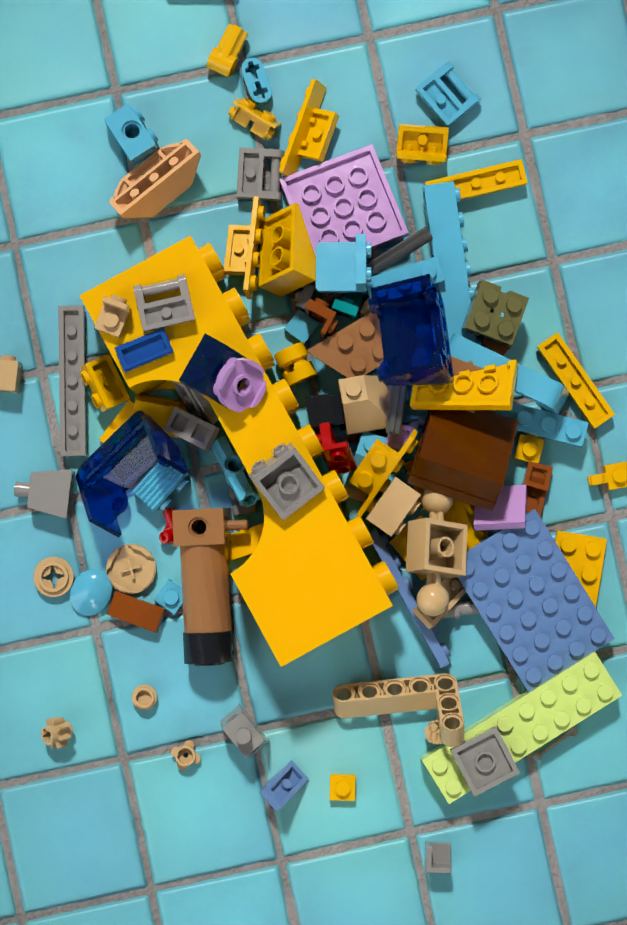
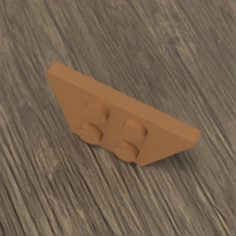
[307,300,397,378]

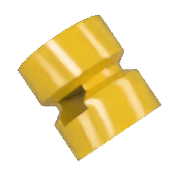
[273,342,317,387]

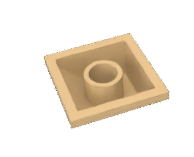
[338,375,391,435]

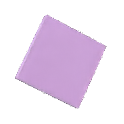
[474,485,527,531]

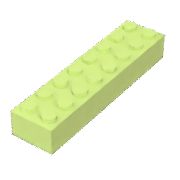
[420,652,622,804]

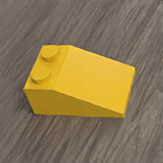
[259,203,316,297]

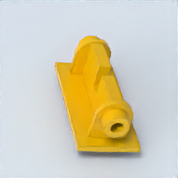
[228,97,281,140]

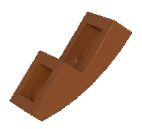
[522,461,553,517]
[107,591,166,633]

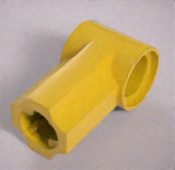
[206,24,248,78]

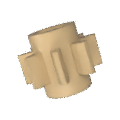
[41,717,73,749]

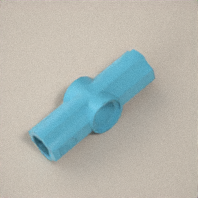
[211,436,261,507]

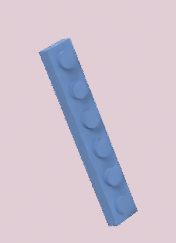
[370,529,451,668]

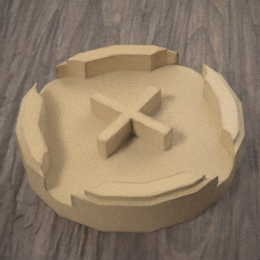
[106,544,157,594]

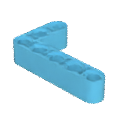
[442,333,570,415]

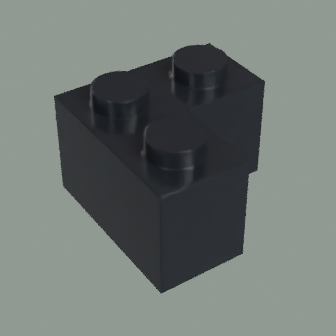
[305,393,346,435]

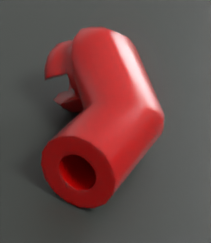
[159,507,175,544]

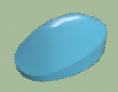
[70,569,112,616]

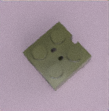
[461,280,529,347]

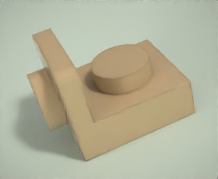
[94,295,131,338]

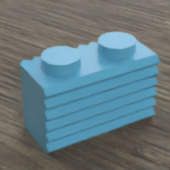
[132,454,190,512]

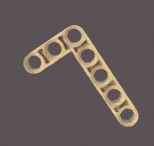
[332,673,464,747]

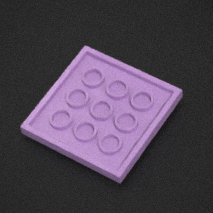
[279,144,409,256]

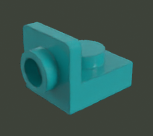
[332,292,363,320]

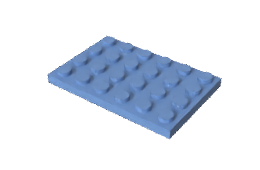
[457,509,615,692]

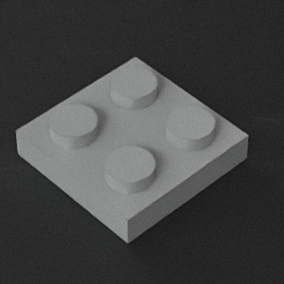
[450,726,520,797]

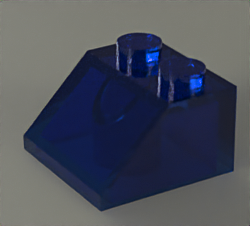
[179,334,246,408]

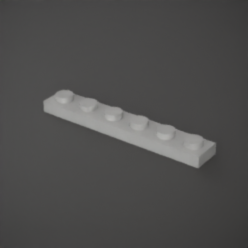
[58,305,87,457]

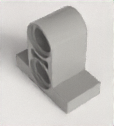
[164,407,220,453]

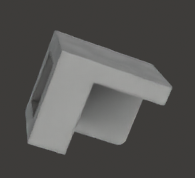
[424,842,452,873]

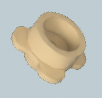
[171,740,201,770]

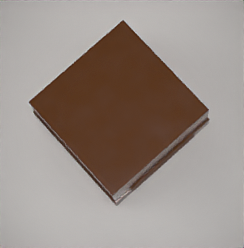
[407,410,519,511]

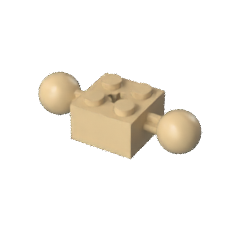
[406,489,468,616]

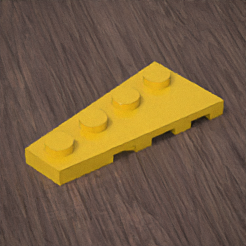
[410,359,518,410]

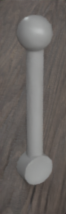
[533,726,578,761]

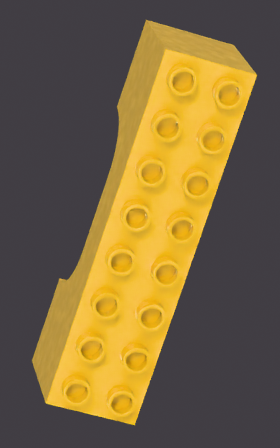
[79,235,399,667]

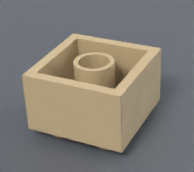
[365,477,421,537]

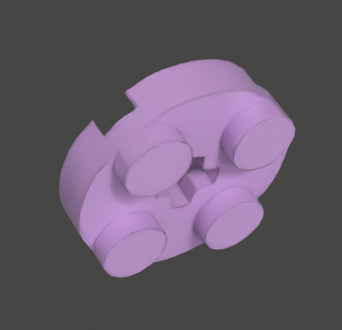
[213,357,266,412]

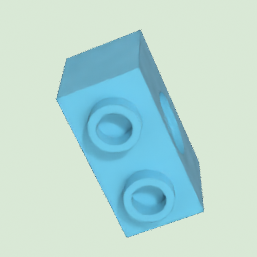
[104,103,159,166]

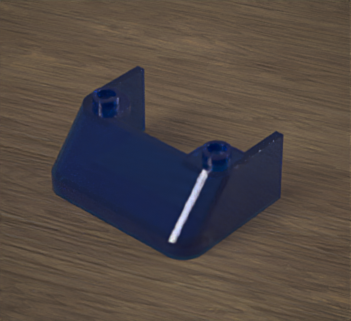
[76,411,188,538]

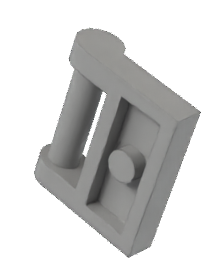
[236,147,284,202]
[133,274,196,332]

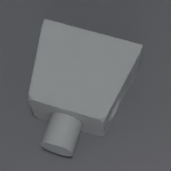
[14,470,75,519]
[220,704,270,758]

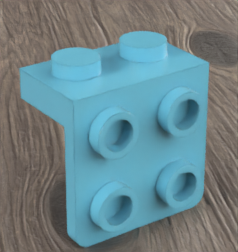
[316,234,372,293]

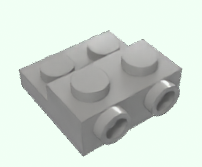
[249,443,325,520]

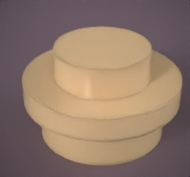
[132,684,157,710]

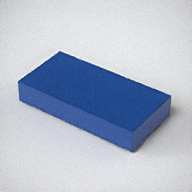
[115,327,174,373]

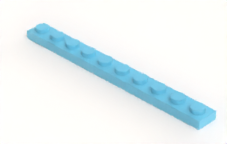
[339,367,589,448]

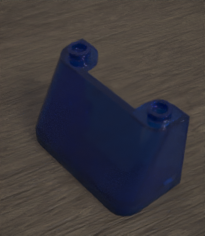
[368,274,454,386]

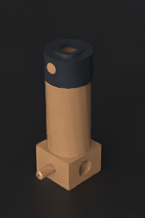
[172,508,249,666]

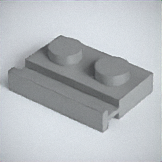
[172,381,218,425]

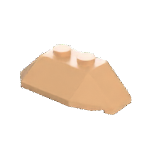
[109,139,201,218]

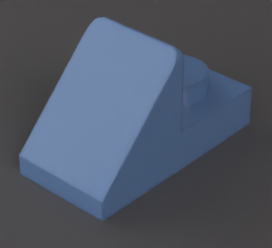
[259,760,308,812]

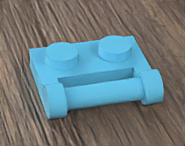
[415,61,481,127]

